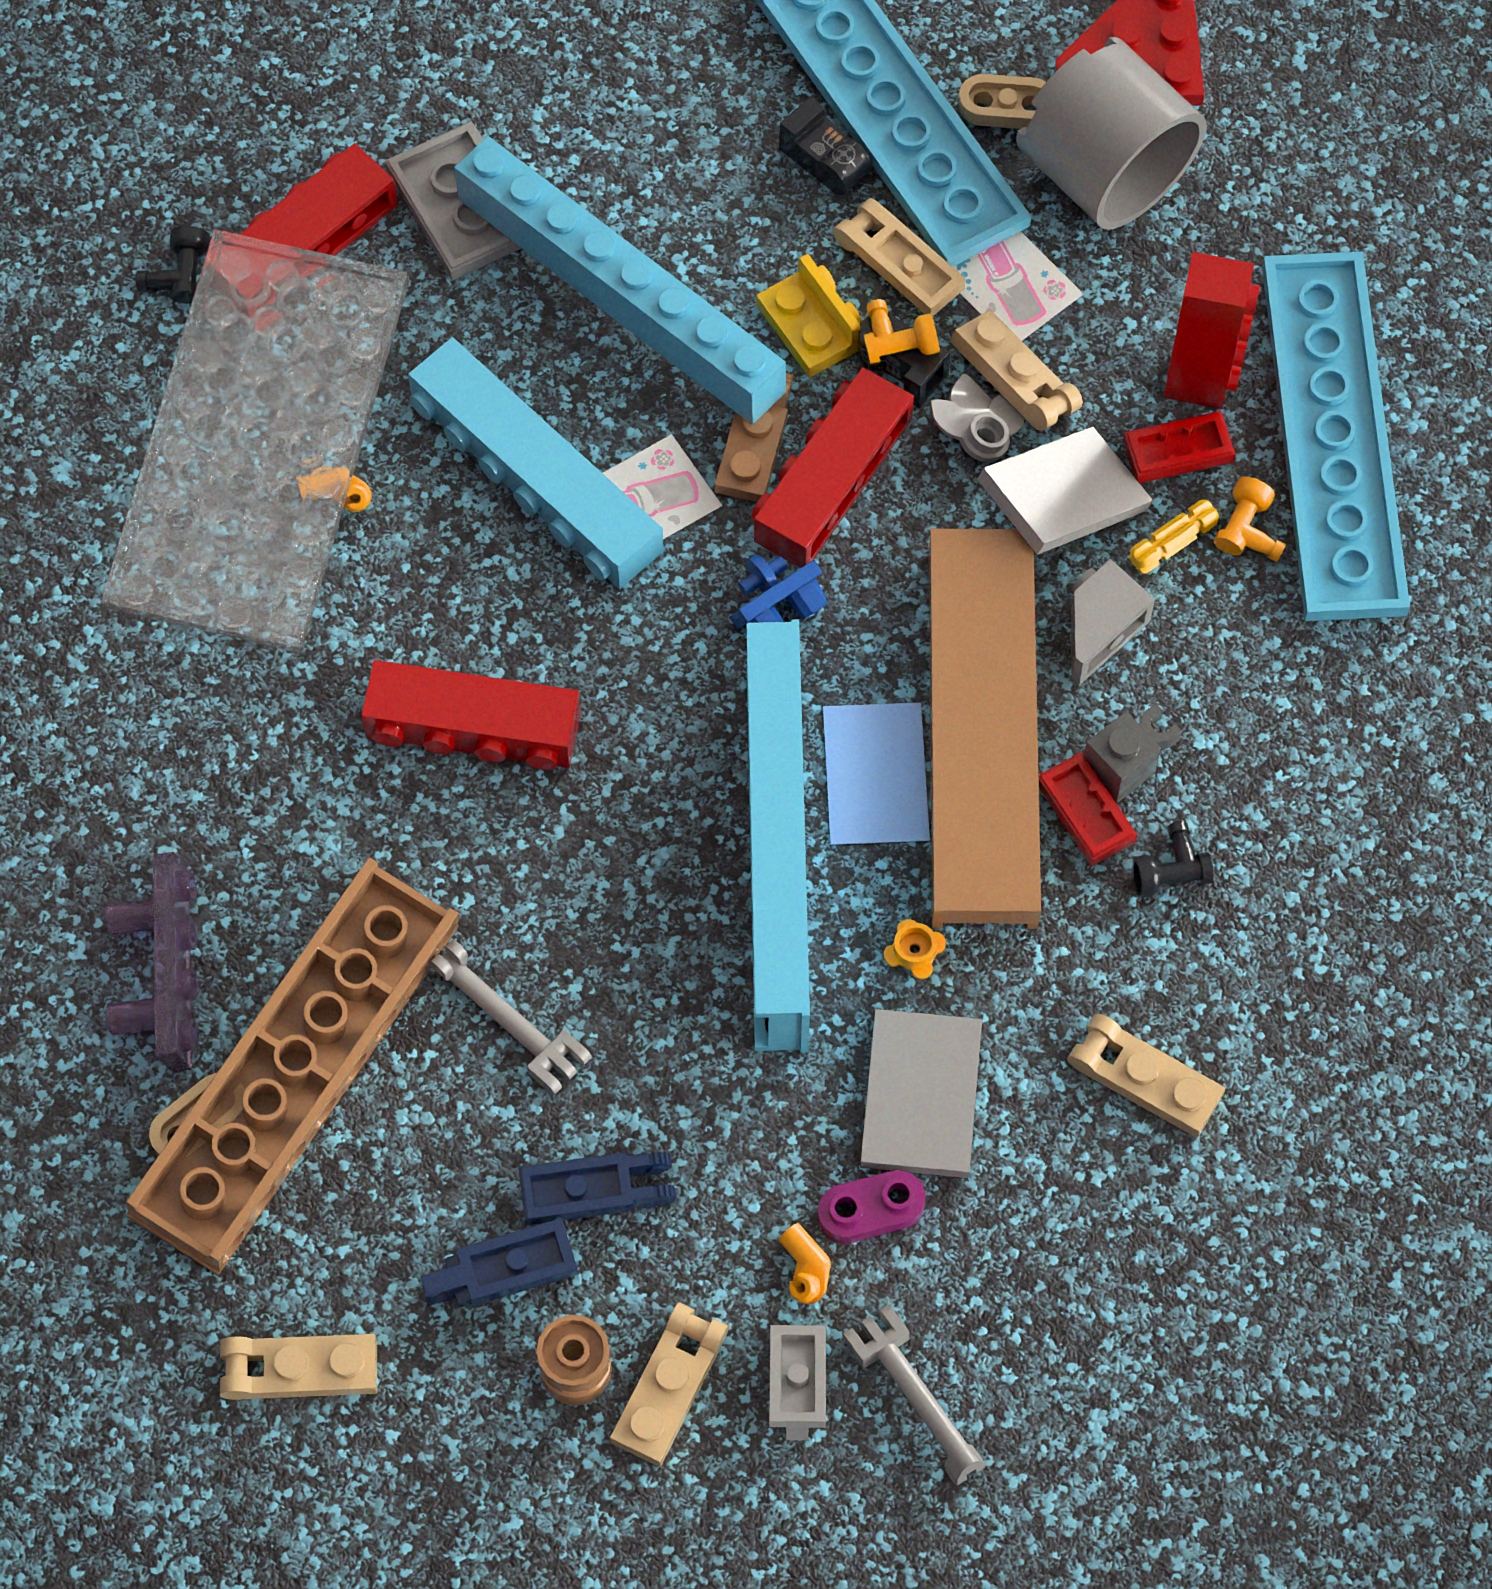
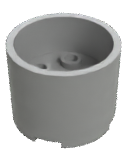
[1016,37,1207,230]

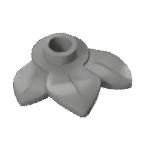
[930,374,1025,462]

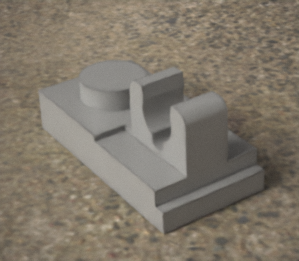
[769,1325,826,1440]

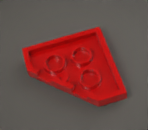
[1054,0,1204,106]

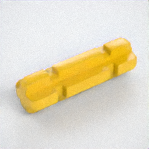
[1129,500,1219,573]

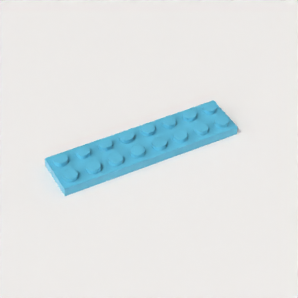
[755,0,1031,267]
[1262,251,1410,621]

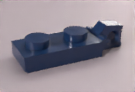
[420,1219,578,1307]

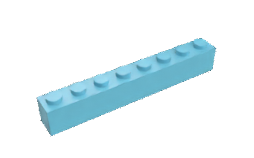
[454,136,786,425]

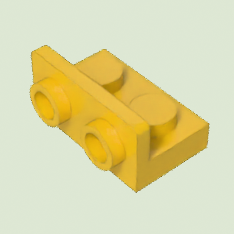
[756,254,862,378]

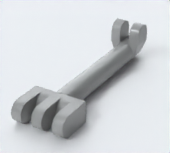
[430,940,592,1095]
[842,1305,985,1486]

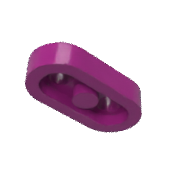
[818,1170,925,1243]

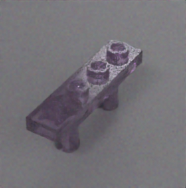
[105,852,199,1072]

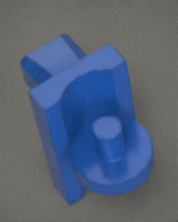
[729,554,828,630]

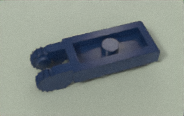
[518,1152,677,1225]

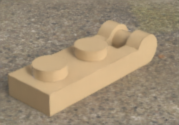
[833,198,966,317]
[950,309,1083,431]
[1067,1013,1226,1138]
[610,1302,729,1467]
[220,1334,377,1400]

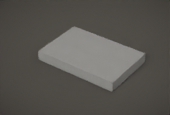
[385,121,522,281]
[977,427,1153,555]
[860,1009,982,1178]

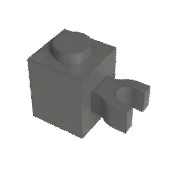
[1084,703,1182,804]

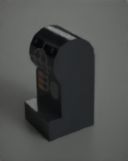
[779,97,873,195]
[858,314,950,409]

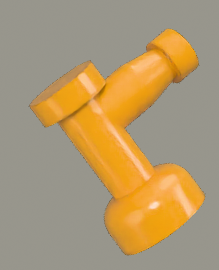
[863,299,940,364]
[1214,477,1286,562]

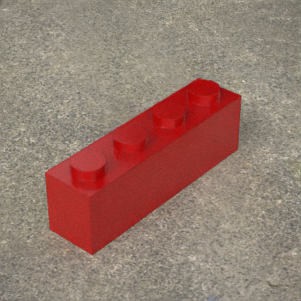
[206,143,398,323]
[1163,252,1260,409]
[751,367,914,568]
[361,660,581,770]

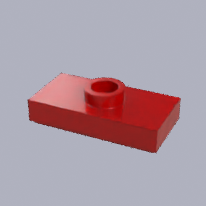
[1123,411,1236,483]
[1038,752,1137,867]

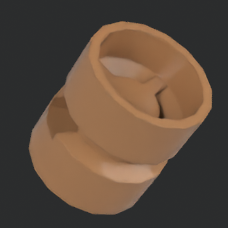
[536,1314,612,1406]

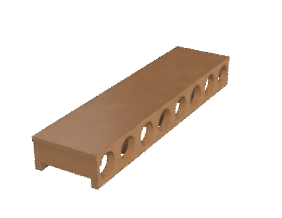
[928,528,1041,929]
[126,857,459,1275]

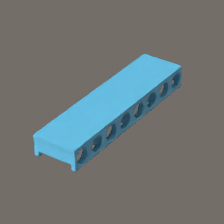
[747,619,810,1053]

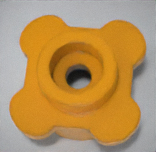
[884,919,946,979]

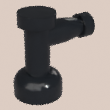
[135,226,210,304]
[1132,821,1214,898]

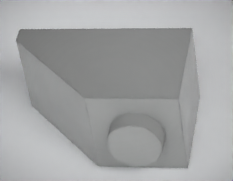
[1071,559,1155,685]

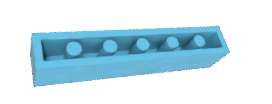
[408,337,664,590]

